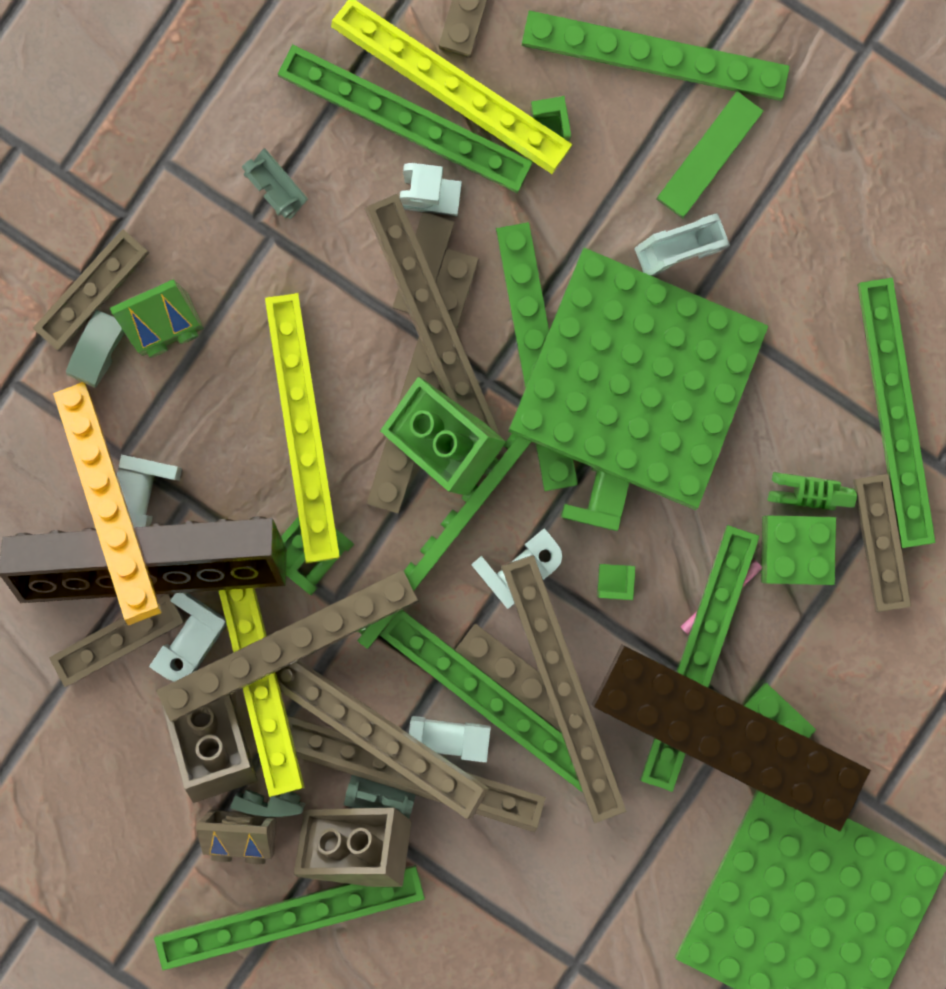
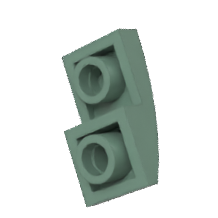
[66,310,125,388]
[230,790,306,817]

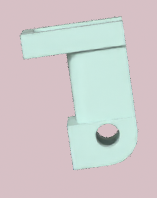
[400,163,462,217]
[634,214,730,277]
[117,455,182,528]
[471,528,562,609]
[149,593,227,682]
[409,716,491,763]

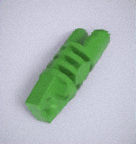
[767,472,857,510]

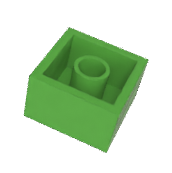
[761,515,836,585]

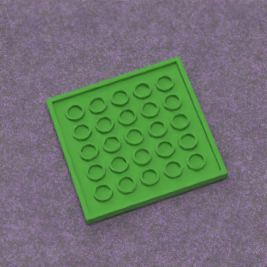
[508,248,768,510]
[675,790,946,989]

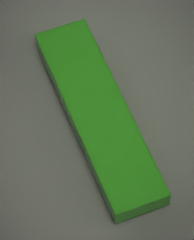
[656,91,763,219]

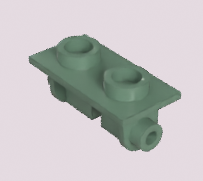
[242,148,308,219]
[343,775,416,819]

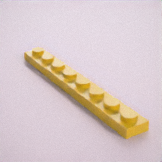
[53,382,162,626]

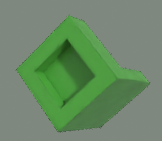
[530,96,571,142]
[597,564,635,600]

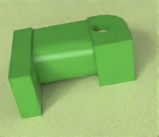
[560,467,629,531]

